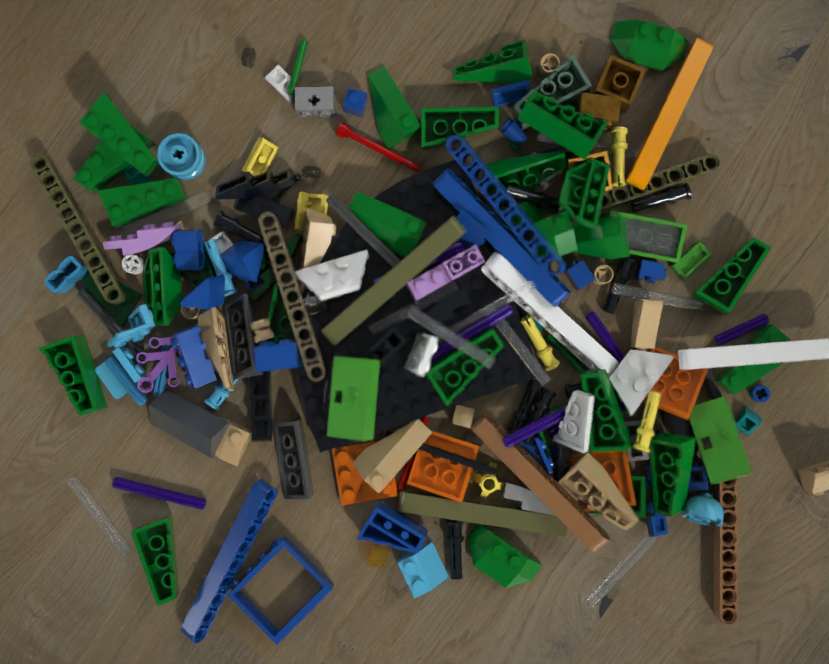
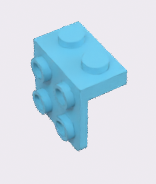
[107,304,155,348]
[95,347,147,399]

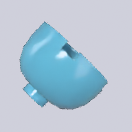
[682,493,724,527]

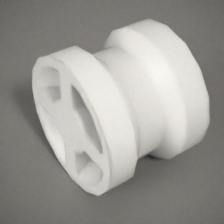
[122,254,145,274]

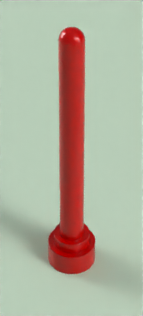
[336,121,421,172]

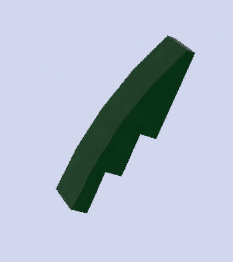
[250,233,303,302]

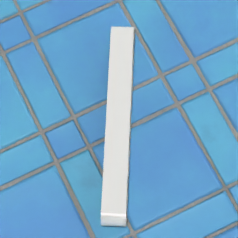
[481,253,619,378]
[678,338,829,370]

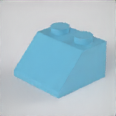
[398,542,449,599]

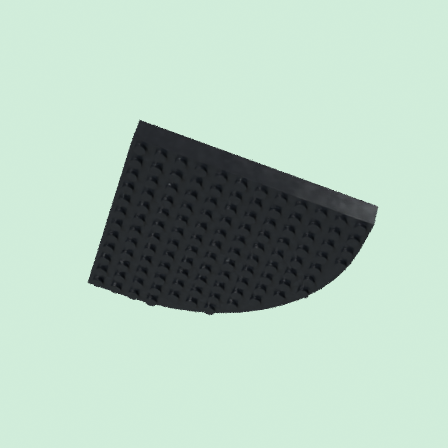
[297,160,541,453]

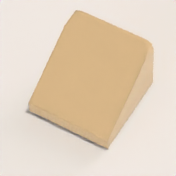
[451,405,475,428]

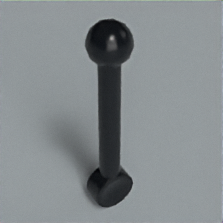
[271,173,301,204]

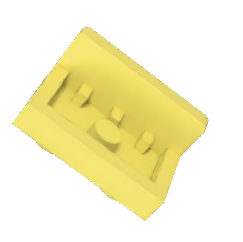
[295,192,329,232]

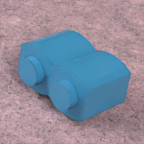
[44,256,88,294]

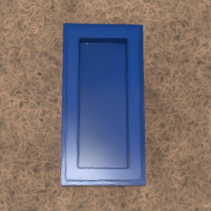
[491,80,530,107]

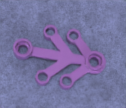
[136,337,185,393]

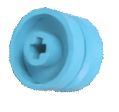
[157,133,206,181]

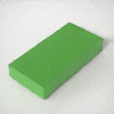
[670,241,712,281]

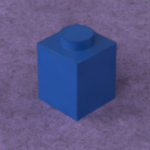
[343,88,368,117]
[564,260,595,291]

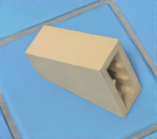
[630,300,663,352]

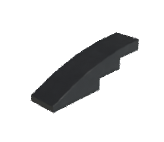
[215,168,294,200]
[250,371,272,442]

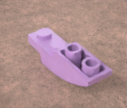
[103,222,181,256]
[406,245,485,301]

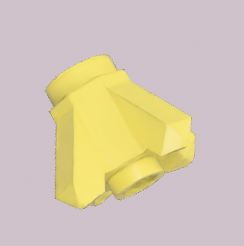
[470,462,505,499]

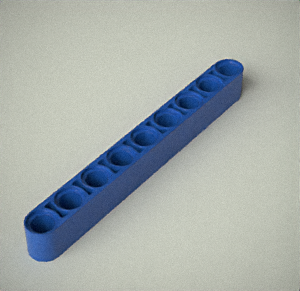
[446,135,566,275]
[433,168,570,307]
[181,479,278,643]

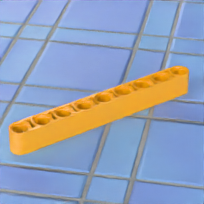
[625,37,714,190]

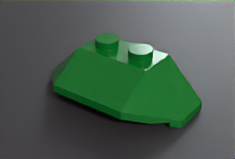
[610,19,688,71]
[558,158,610,229]
[143,247,182,326]
[468,524,542,588]

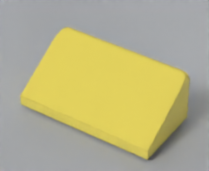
[242,138,279,177]

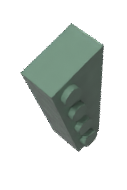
[513,54,592,130]

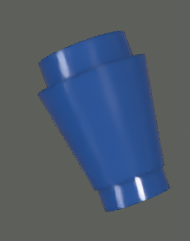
[499,118,528,146]

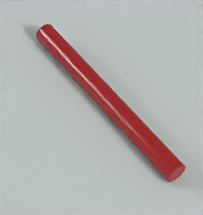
[397,417,429,491]

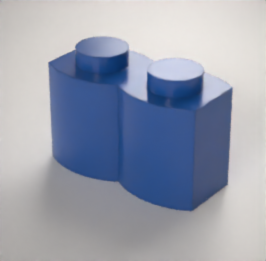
[171,230,205,270]

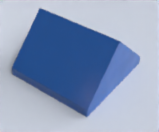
[220,241,265,282]
[180,274,225,309]

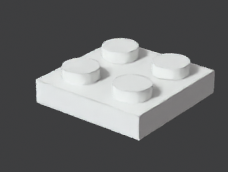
[404,332,438,376]

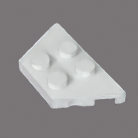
[295,250,369,301]
[609,349,674,416]

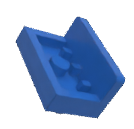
[519,435,554,474]

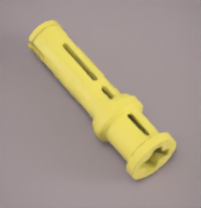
[610,127,628,187]
[520,315,560,371]
[632,391,662,453]

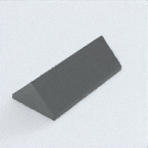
[223,294,263,379]
[149,389,230,458]
[272,419,314,499]

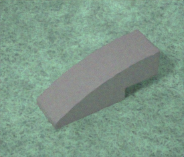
[502,480,556,516]

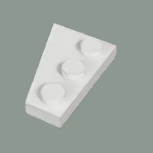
[552,390,594,453]

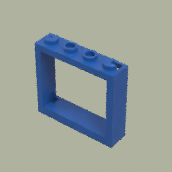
[228,536,334,645]

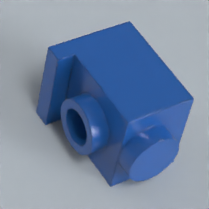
[634,259,666,283]
[688,463,709,491]

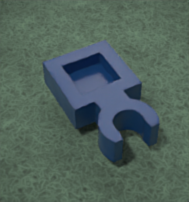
[646,502,668,537]

